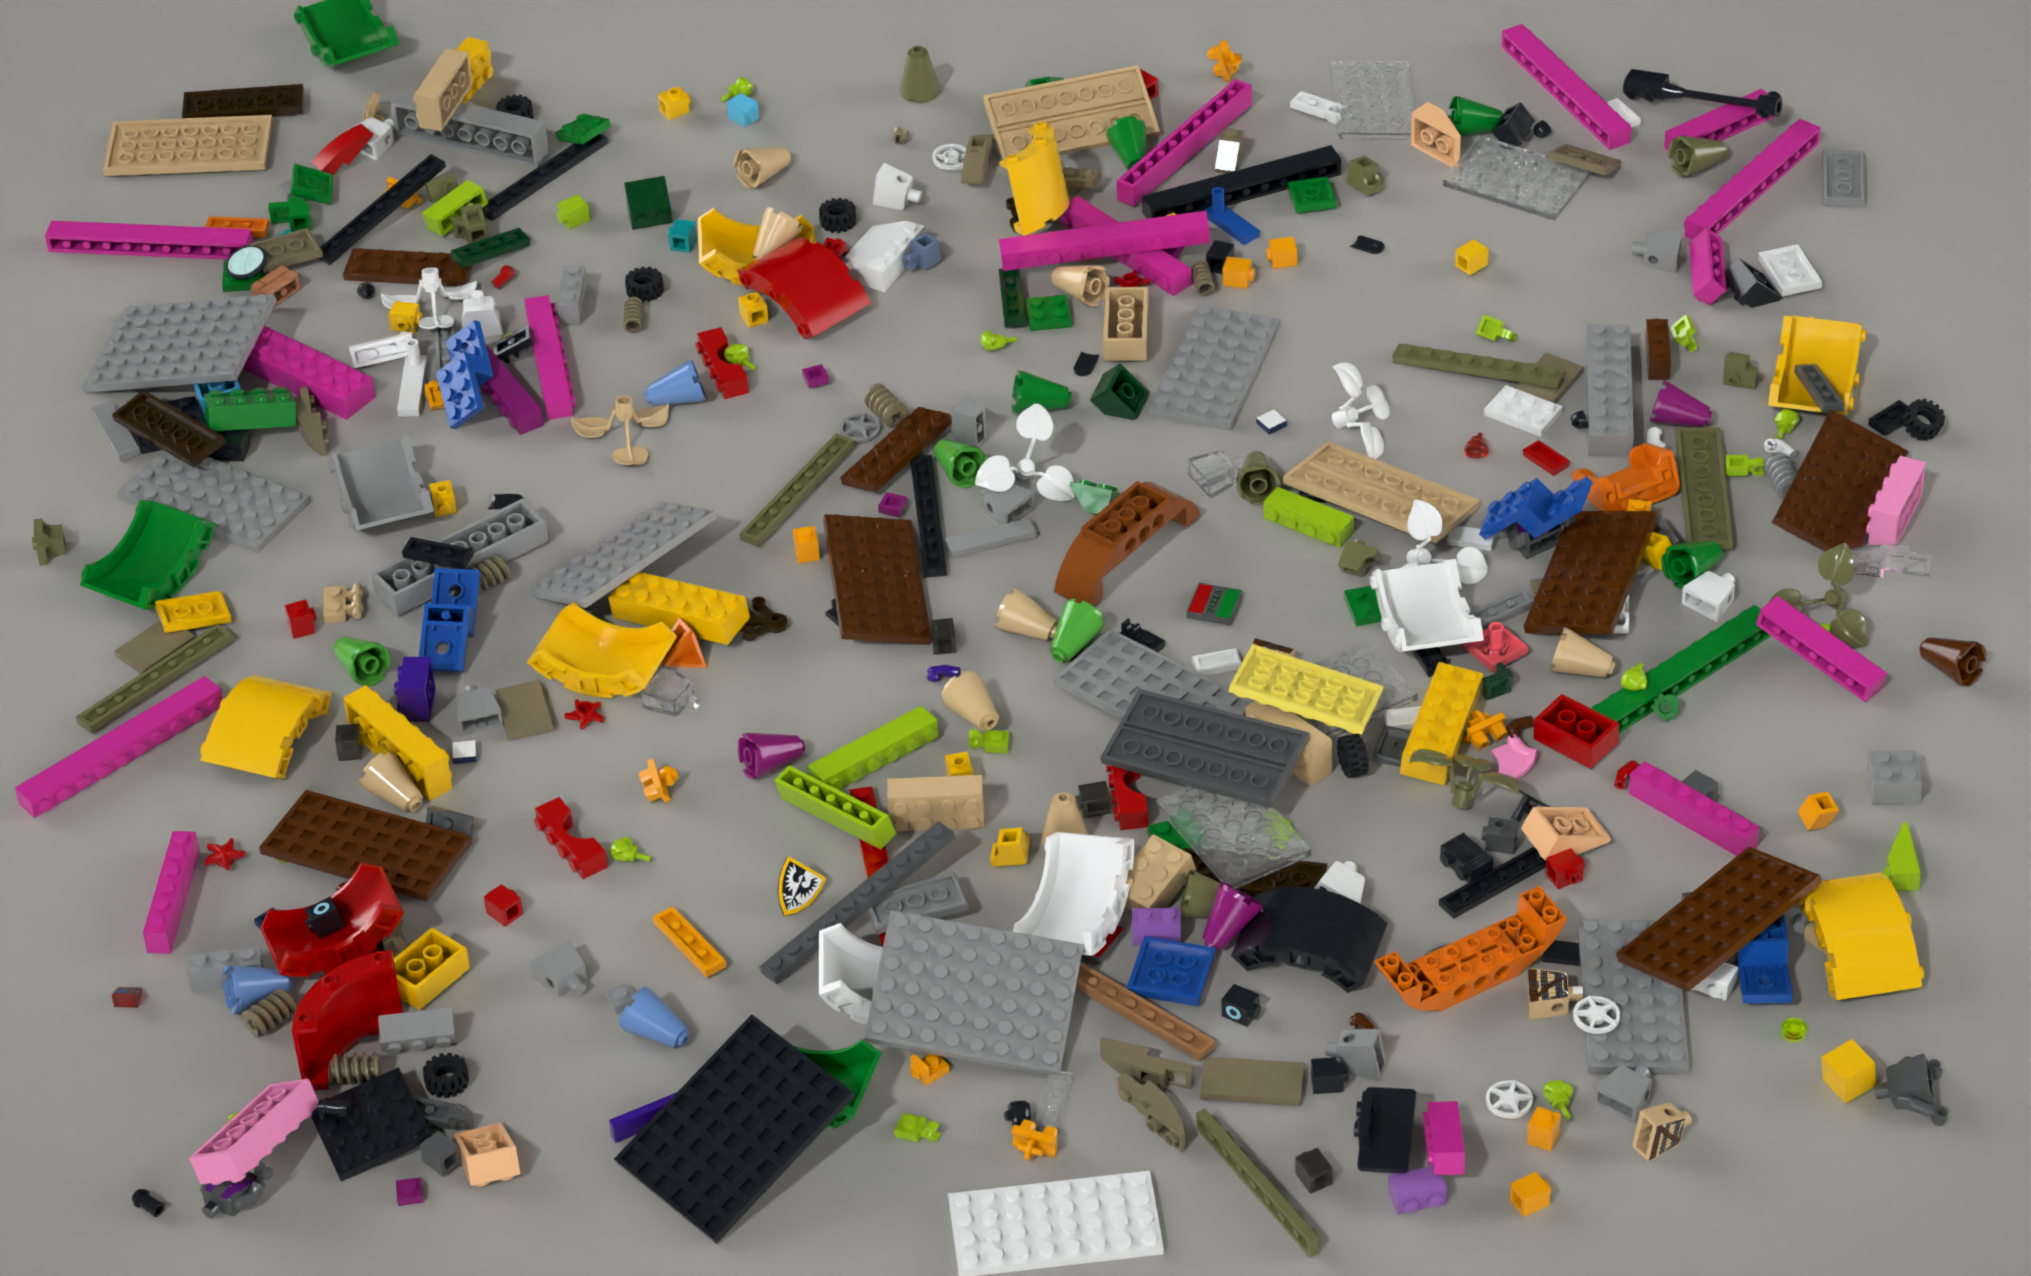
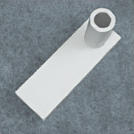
[349,331,413,368]

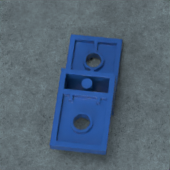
[436,320,493,429]
[1479,476,1593,540]
[419,568,481,673]
[1735,914,1793,1004]

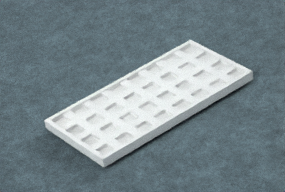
[948,1171,1164,1276]

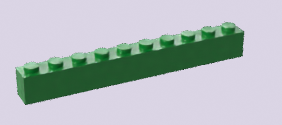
[1591,605,1771,733]

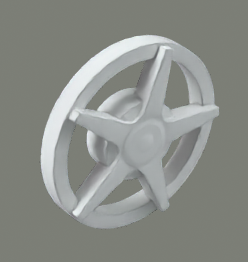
[932,144,966,170]
[1573,996,1620,1034]
[1486,1080,1533,1119]

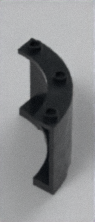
[1231,887,1388,993]

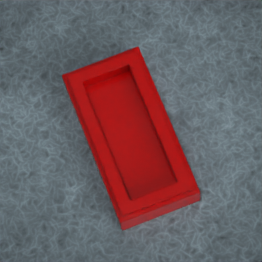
[1523,440,1570,476]

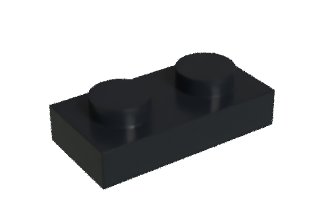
[1868,400,1909,436]

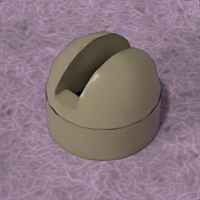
[892,127,909,144]

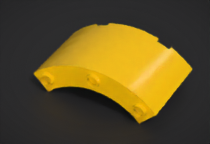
[999,121,1069,236]
[698,208,815,286]
[1768,315,1866,415]
[527,602,677,698]
[200,675,332,779]
[1798,872,1924,1000]

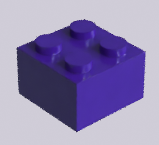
[394,657,436,722]

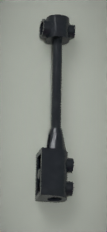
[1623,69,1783,119]

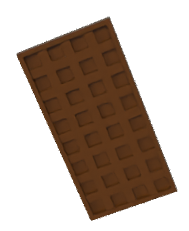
[1771,409,1909,560]
[1523,510,1658,634]
[823,514,932,645]
[259,790,472,901]
[1616,847,1822,992]

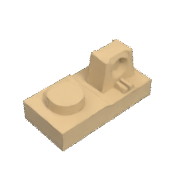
[362,92,385,122]

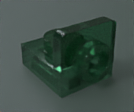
[1483,662,1513,701]

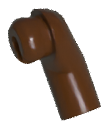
[1506,715,1534,738]
[1349,1012,1375,1029]

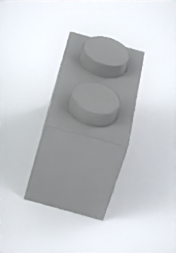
[950,397,987,448]

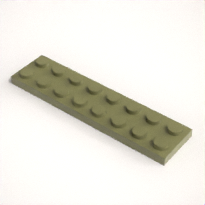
[1675,427,1733,550]

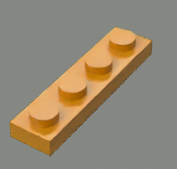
[652,906,726,978]

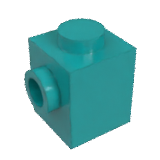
[668,219,697,253]

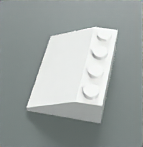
[842,221,925,292]

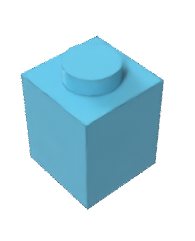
[727,93,759,127]

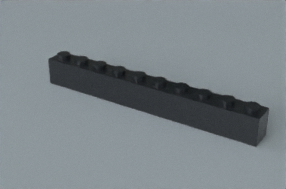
[1142,145,1341,219]

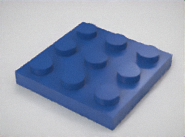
[1127,936,1216,1006]

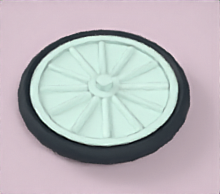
[226,245,267,279]

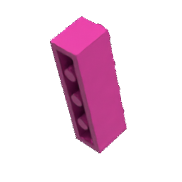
[1689,228,1727,306]
[1423,1101,1465,1175]

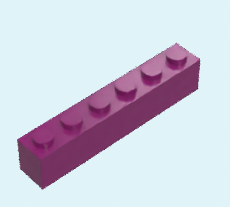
[480,343,544,435]

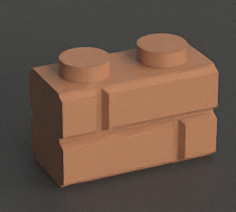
[251,265,300,307]

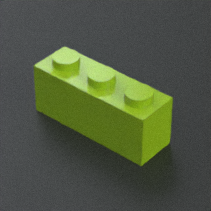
[422,180,488,237]

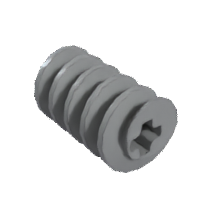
[1765,454,1797,499]

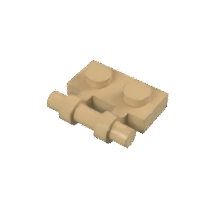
[323,583,364,624]

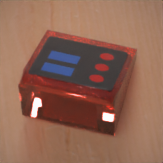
[112,987,143,1008]

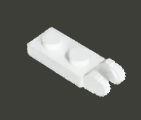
[1290,91,1348,125]

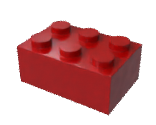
[1533,694,1619,769]

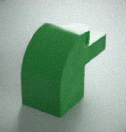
[268,196,312,232]

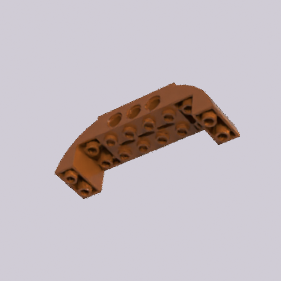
[1054,481,1200,606]

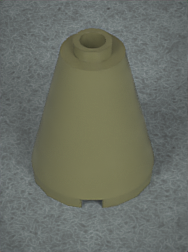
[900,46,940,103]
[1668,135,1728,177]
[1236,451,1280,505]
[1180,870,1234,918]

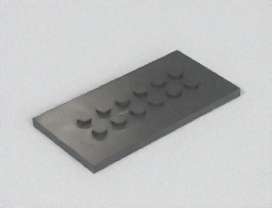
[1100,689,1310,809]

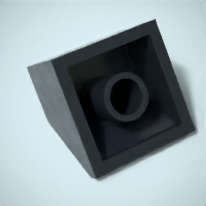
[1725,257,1782,308]

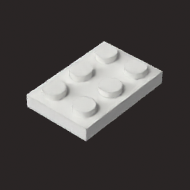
[1758,244,1822,297]
[1484,385,1563,437]

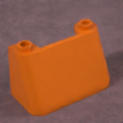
[1571,443,1680,511]

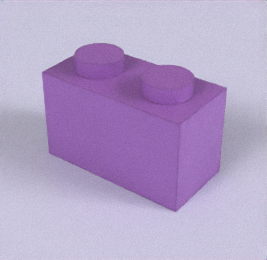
[1132,908,1181,946]
[1388,1166,1447,1215]

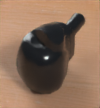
[1004,1100,1031,1126]

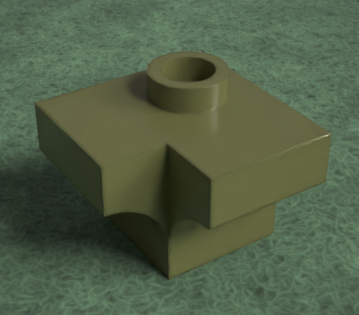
[1346,155,1384,196]
[424,173,459,203]
[452,203,489,244]
[1723,352,1758,389]
[32,518,66,565]
[1338,540,1382,577]

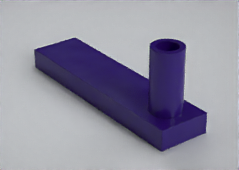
[609,1092,677,1143]

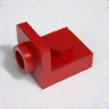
[823,237,849,259]

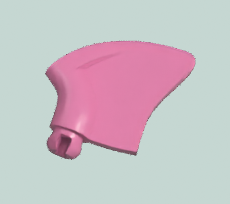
[1491,734,1537,780]

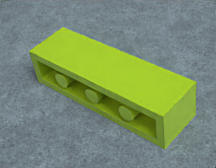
[1264,487,1354,548]

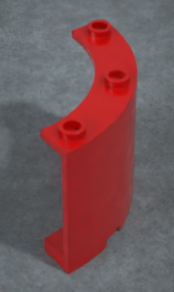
[737,237,871,339]
[260,862,404,977]
[292,950,403,1091]

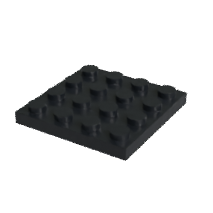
[311,1067,432,1182]

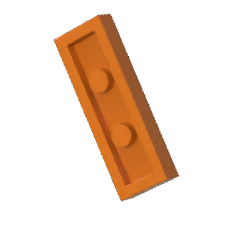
[205,216,270,238]

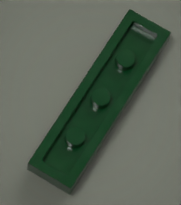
[450,228,531,268]
[999,269,1026,328]

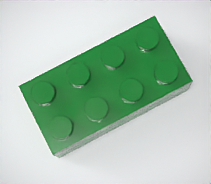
[204,387,296,431]

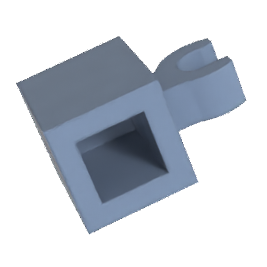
[904,232,941,270]

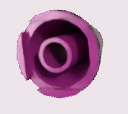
[1650,380,1713,427]
[738,733,805,779]
[1202,881,1263,951]

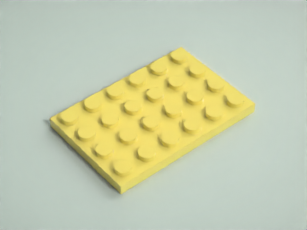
[1228,644,1384,735]

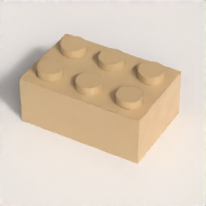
[1125,834,1196,911]

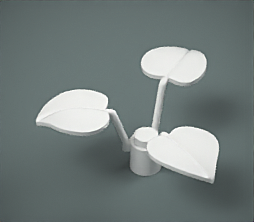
[381,268,477,329]
[1332,362,1390,459]
[975,404,1075,502]
[1401,500,1488,584]

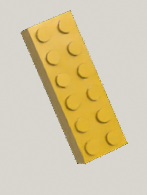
[608,572,750,645]
[1400,662,1483,786]
[343,685,453,801]

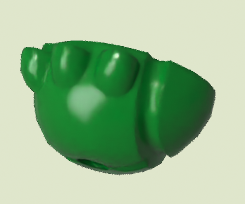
[1651,693,1680,722]

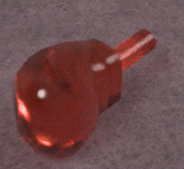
[1464,432,1489,459]

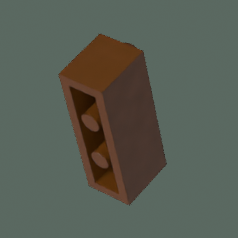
[1645,318,1671,380]

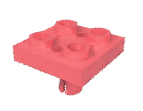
[1463,622,1528,672]

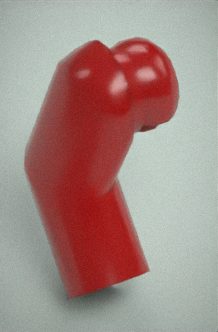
[491,265,515,289]
[1614,761,1640,789]

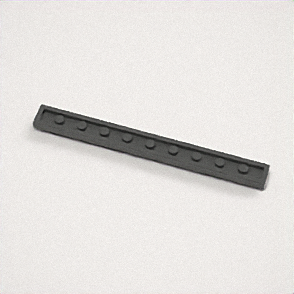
[759,821,956,984]

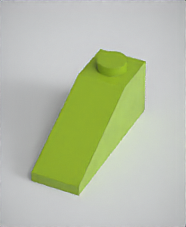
[1882,822,1921,891]

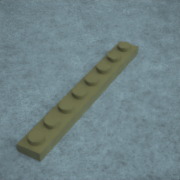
[1392,343,1564,388]
[739,433,855,547]
[76,624,233,734]
[1196,1108,1320,1258]

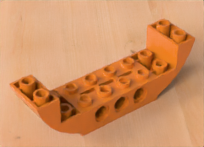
[1374,885,1567,1012]

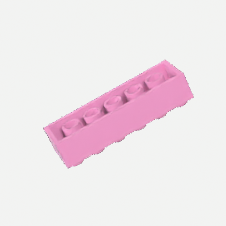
[189,1079,318,1185]

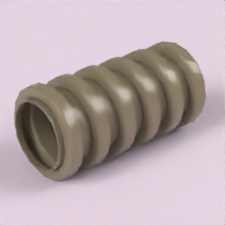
[1191,260,1215,296]
[623,297,643,333]

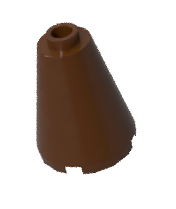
[1919,637,1986,686]

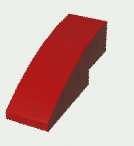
[311,124,374,175]

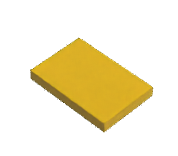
[155,591,232,633]

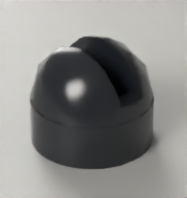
[1533,120,1551,138]
[357,282,376,299]
[1570,410,1588,429]

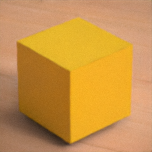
[1821,1039,1876,1104]

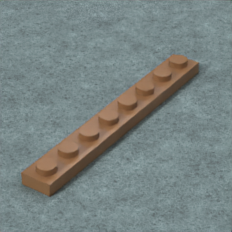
[1076,962,1216,1061]

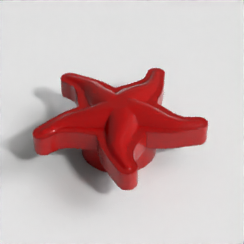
[1114,270,1150,287]
[564,699,604,730]
[204,838,245,870]

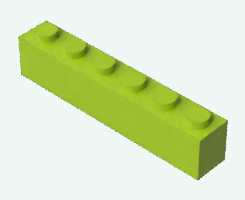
[807,705,939,790]
[774,765,896,849]

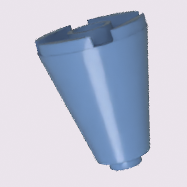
[644,360,706,407]
[223,965,293,1014]
[619,987,690,1049]

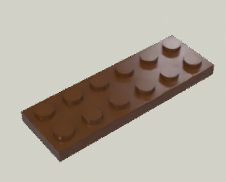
[343,248,473,286]
[840,407,952,493]

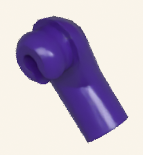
[927,665,961,682]

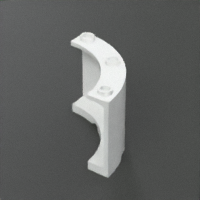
[1370,559,1484,652]
[1013,832,1134,956]
[819,923,883,1025]

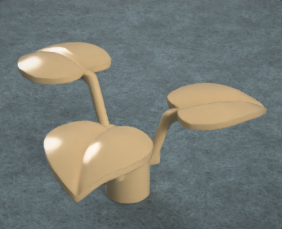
[571,395,669,465]

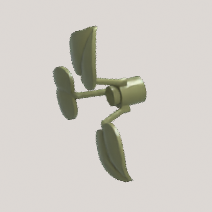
[1768,543,1868,648]
[1410,749,1519,809]

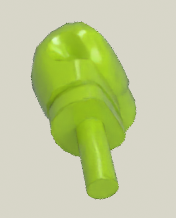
[720,77,753,102]
[980,330,1017,351]
[724,343,756,371]
[1774,409,1800,439]
[1621,662,1647,691]
[610,837,651,862]
[1543,1080,1573,1120]

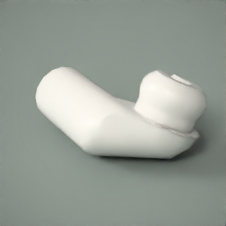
[1647,427,1668,449]
[1764,438,1797,459]

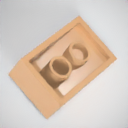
[1411,102,1461,170]
[1521,807,1611,860]
[452,1122,520,1187]

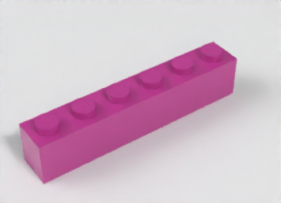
[1664,88,1774,151]
[1756,596,1887,703]
[1629,761,1759,856]
[143,831,200,954]

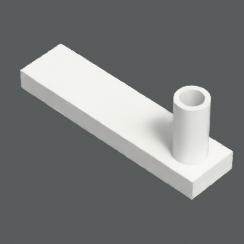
[397,339,427,417]

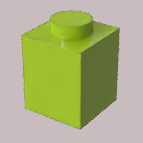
[556,194,590,229]

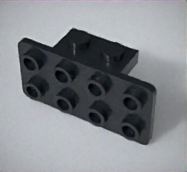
[1354,1087,1416,1173]

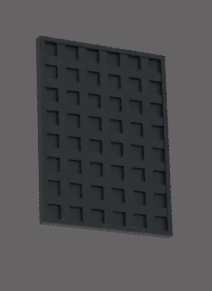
[614,1014,855,1244]

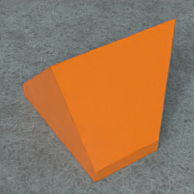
[662,618,707,668]

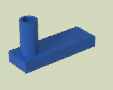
[1204,187,1260,245]

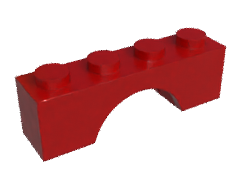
[695,327,749,399]
[1106,765,1148,830]
[534,797,608,879]

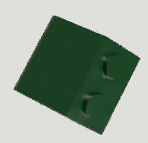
[624,176,673,230]
[1090,363,1149,420]

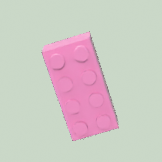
[1866,456,1926,550]

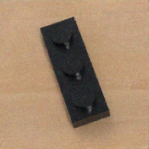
[402,537,473,569]

